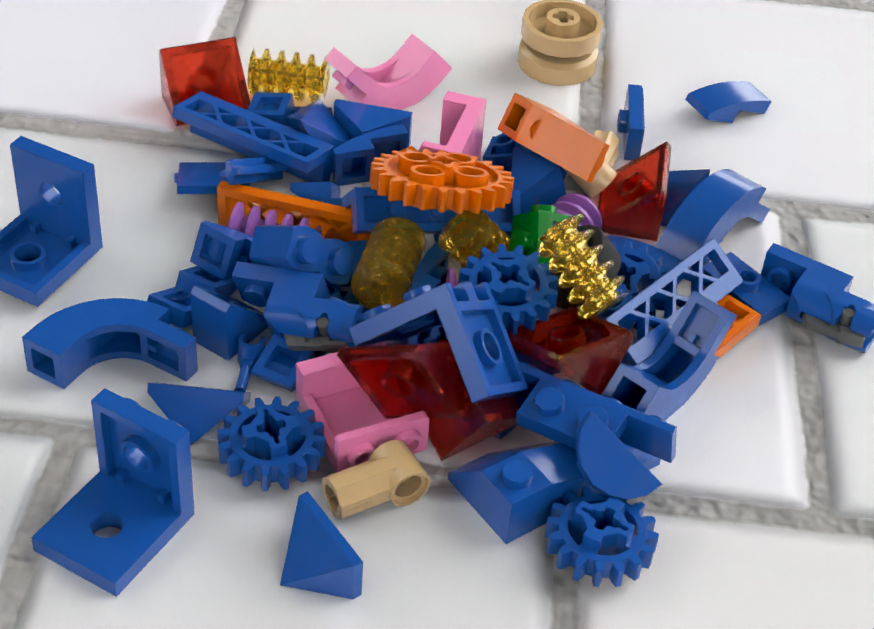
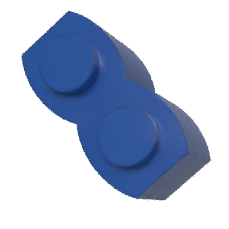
[249,225,355,285]

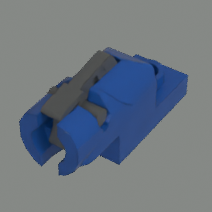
[761,243,874,354]
[232,261,365,353]

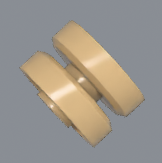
[518,0,603,86]

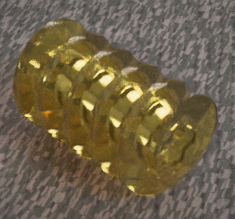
[247,48,331,102]
[439,210,510,268]
[537,213,629,320]
[351,217,426,310]

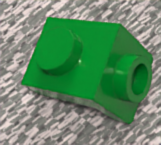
[509,205,572,265]

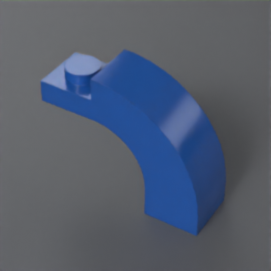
[656,169,770,265]
[602,290,737,421]
[22,298,198,389]

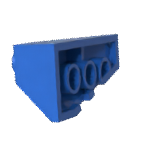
[448,441,661,544]

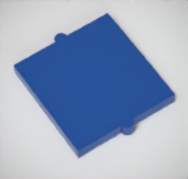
[174,162,251,194]

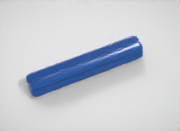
[220,157,288,185]

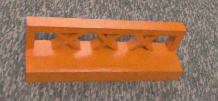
[217,180,391,242]

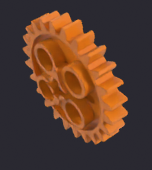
[369,149,514,214]

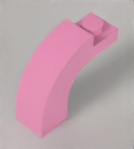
[324,34,452,110]

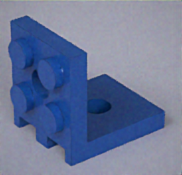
[0,136,103,307]
[349,282,529,403]
[31,388,195,597]

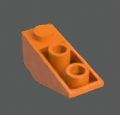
[497,93,610,183]

